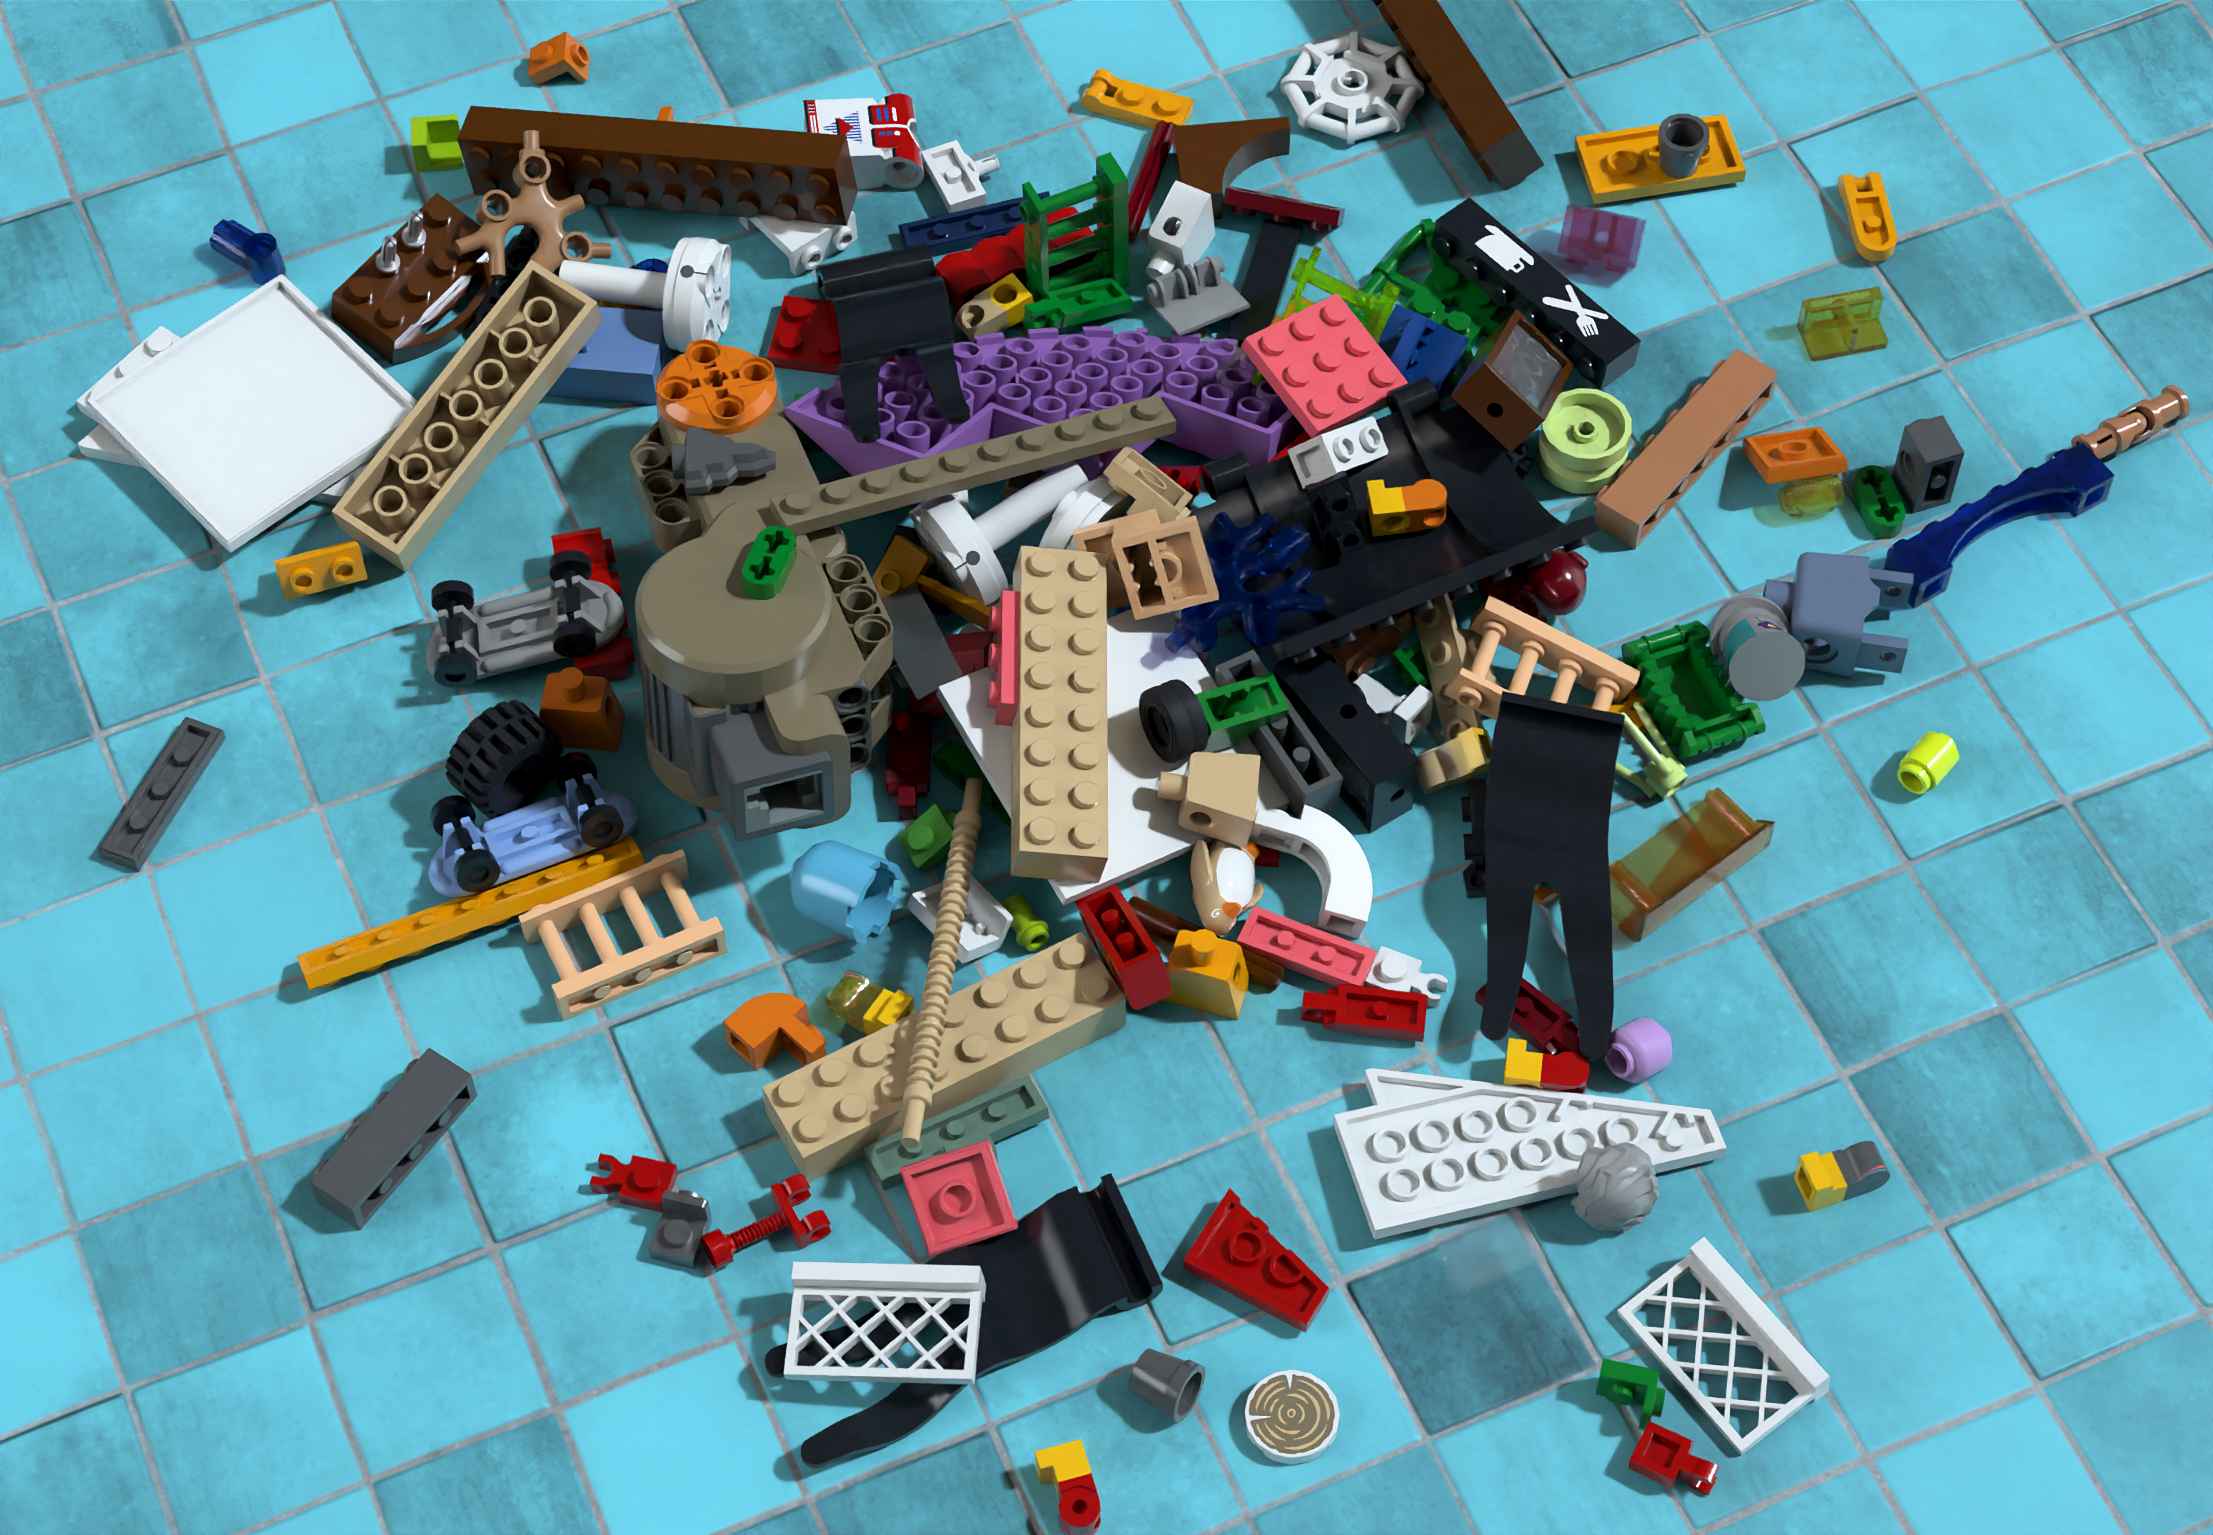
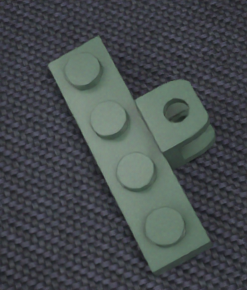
[863,1075,1049,1191]

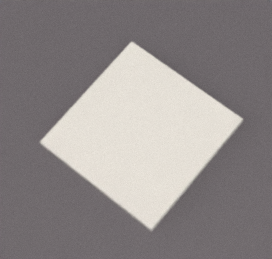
[84,274,418,553]
[936,609,1290,906]

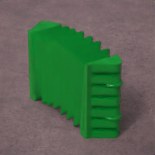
[1621,620,1766,760]

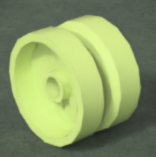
[1537,388,1632,494]

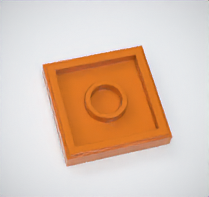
[1743,426,1847,484]

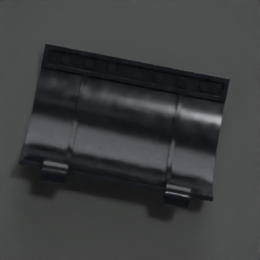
[1188,376,1600,664]

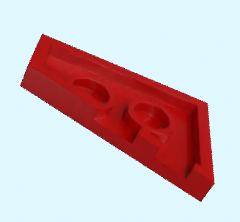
[1183,1188,1329,1333]

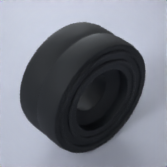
[1139,679,1209,763]

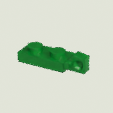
[1022,277,1133,330]

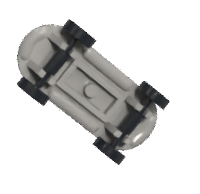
[425,550,625,688]

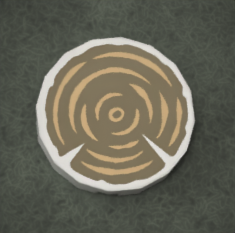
[1244,1370,1340,1465]

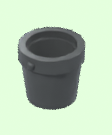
[1658,114,1710,179]
[1128,1348,1205,1422]

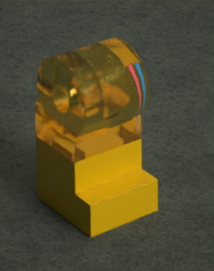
[825,970,915,1035]

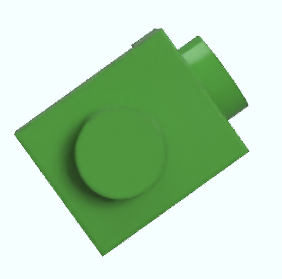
[897,804,959,873]

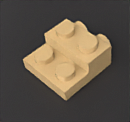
[1103,446,1193,524]

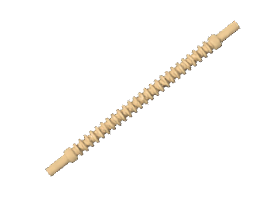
[900,778,983,1148]

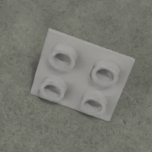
[1144,255,1250,336]

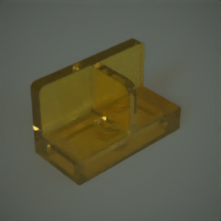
[1797,286,1888,362]

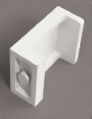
[739,211,858,276]

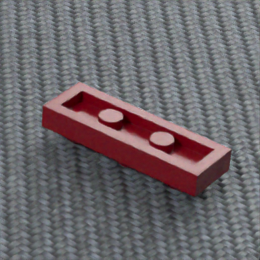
[1223,186,1345,231]

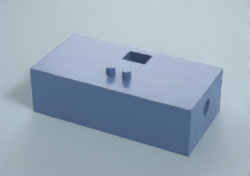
[545,307,670,405]

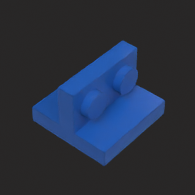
[1377,303,1470,400]

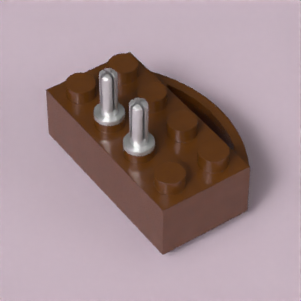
[331,193,494,365]

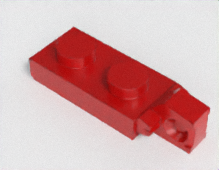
[1301,984,1428,1042]

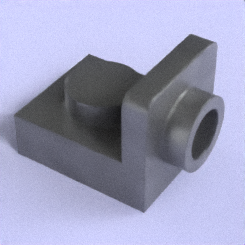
[649,1190,712,1269]

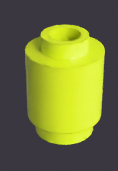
[1897,732,1959,795]

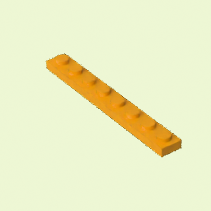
[297,835,645,990]

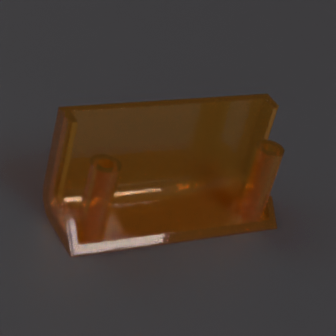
[1609,788,1775,942]

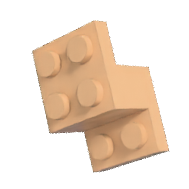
[1073,508,1219,621]

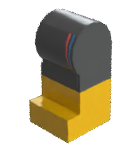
[1794,1141,1890,1212]

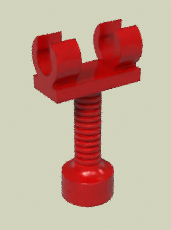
[701,1174,832,1270]

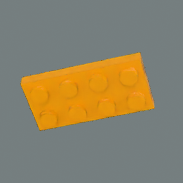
[1574,114,1746,204]

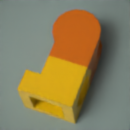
[1366,479,1447,537]

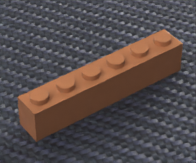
[1594,349,1778,550]

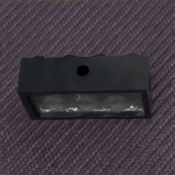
[1273,646,1418,833]

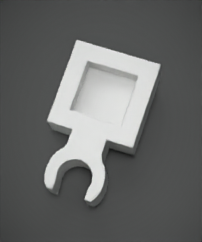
[1364,946,1448,1008]

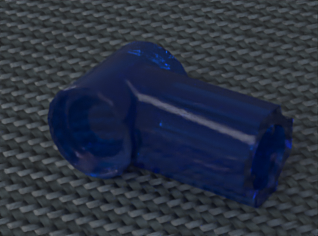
[209,219,286,285]

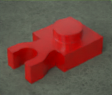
[590,1153,678,1213]

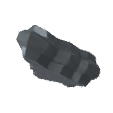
[672,427,776,496]

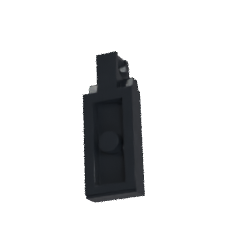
[1461,779,1487,899]

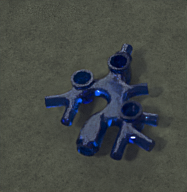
[1164,512,1324,653]

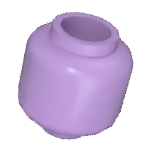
[1605,1017,1673,1083]

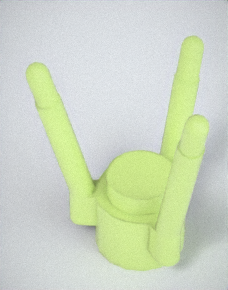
[1615,702,1689,800]

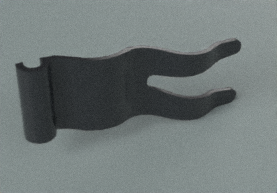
[816,243,971,443]
[1480,691,1625,1061]
[765,1173,1163,1468]

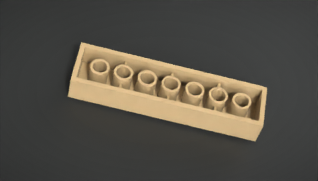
[332,260,602,573]
[1011,545,1108,883]
[762,931,1126,1183]

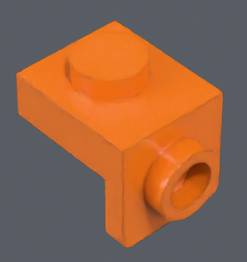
[528,32,590,85]

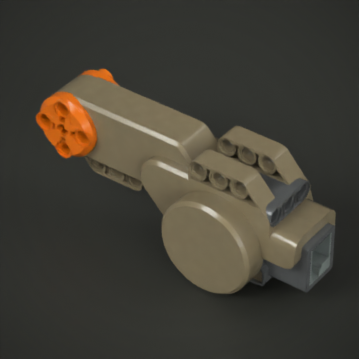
[630,339,894,842]

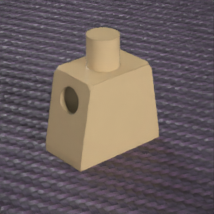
[1156,752,1261,847]

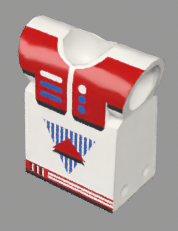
[803,93,924,190]

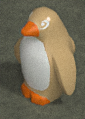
[1190,839,1264,936]

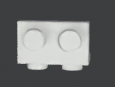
[906,875,1013,964]

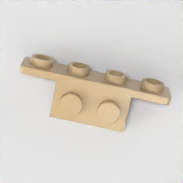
[1414,593,1500,742]

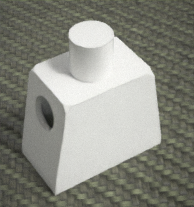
[1145,180,1216,279]

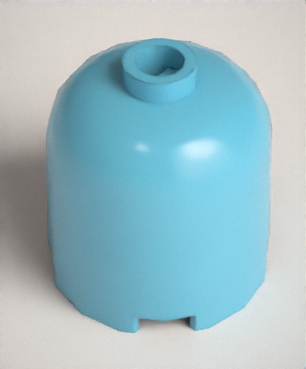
[790,840,902,945]

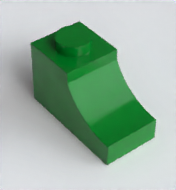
[1195,672,1290,752]

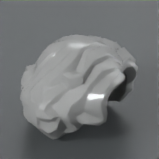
[1571,1142,1660,1232]

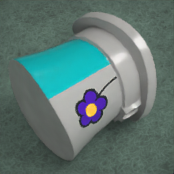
[1709,594,1805,701]

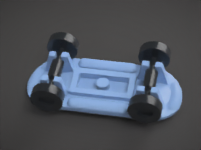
[428,752,638,897]

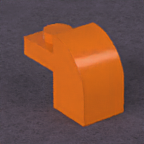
[723,993,826,1071]

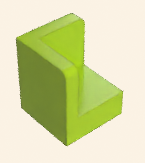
[411,114,463,172]

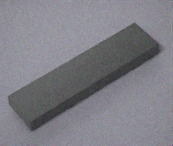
[98,717,226,872]

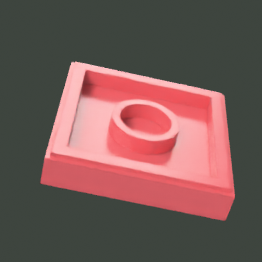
[900,1138,1018,1257]

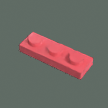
[987,590,1020,726]
[1236,906,1377,987]

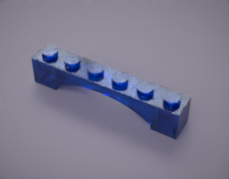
[1883,442,2115,609]

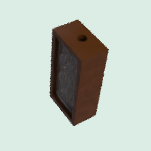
[1451,309,1575,453]

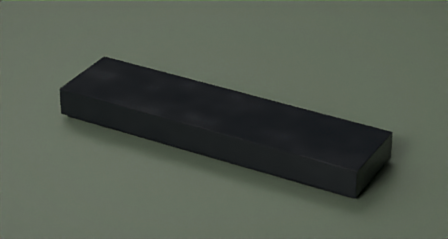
[1226,219,1303,347]

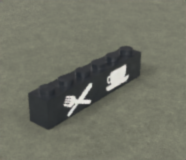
[1431,197,1641,390]

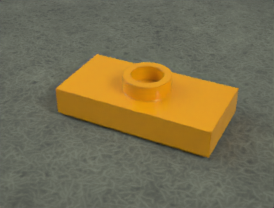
[872,535,935,601]

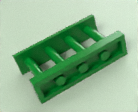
[1019,152,1129,303]

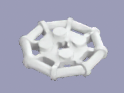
[1280,31,1424,144]

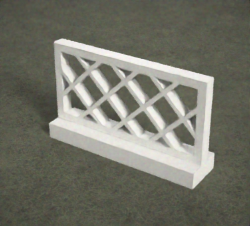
[1617,1237,1830,1456]
[784,1262,986,1385]

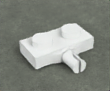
[921,140,1000,213]

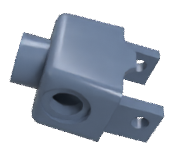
[1763,552,1914,678]

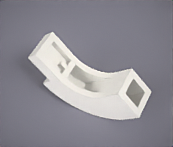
[1248,805,1373,939]

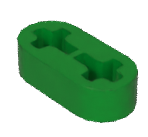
[1852,465,1906,539]
[742,526,797,600]

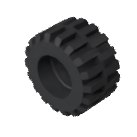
[445,700,563,818]

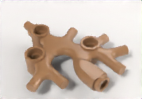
[454,130,611,278]

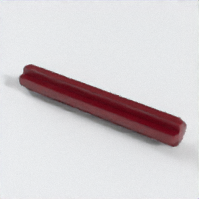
[1128,120,1176,243]

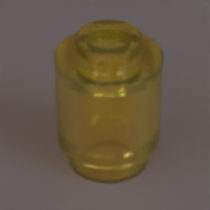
[1778,474,1844,519]

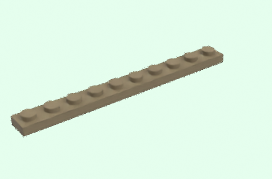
[770,395,1176,536]

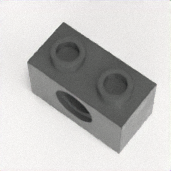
[1892,415,1964,513]

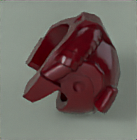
[1507,548,1589,623]

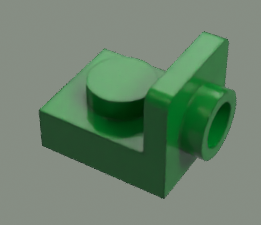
[1596,1358,1666,1430]

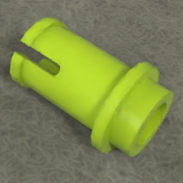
[1002,894,1049,951]

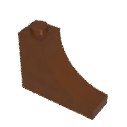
[1173,117,1290,220]

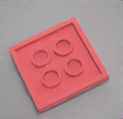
[1241,293,1408,439]

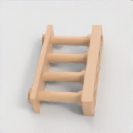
[1444,595,1640,721]
[518,849,728,1021]

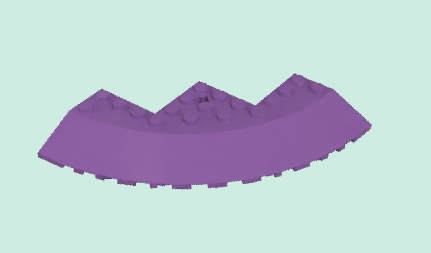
[785,326,1305,503]

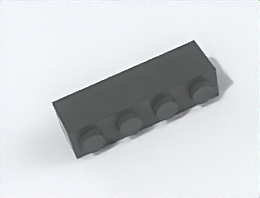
[882,582,963,700]
[1214,650,1343,819]
[310,1048,477,1230]

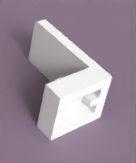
[1287,416,1388,489]
[1354,674,1433,744]

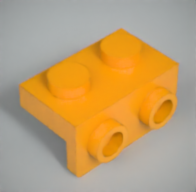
[274,539,368,601]

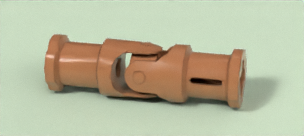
[2071,385,2190,469]

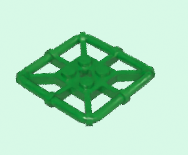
[1348,218,1506,390]

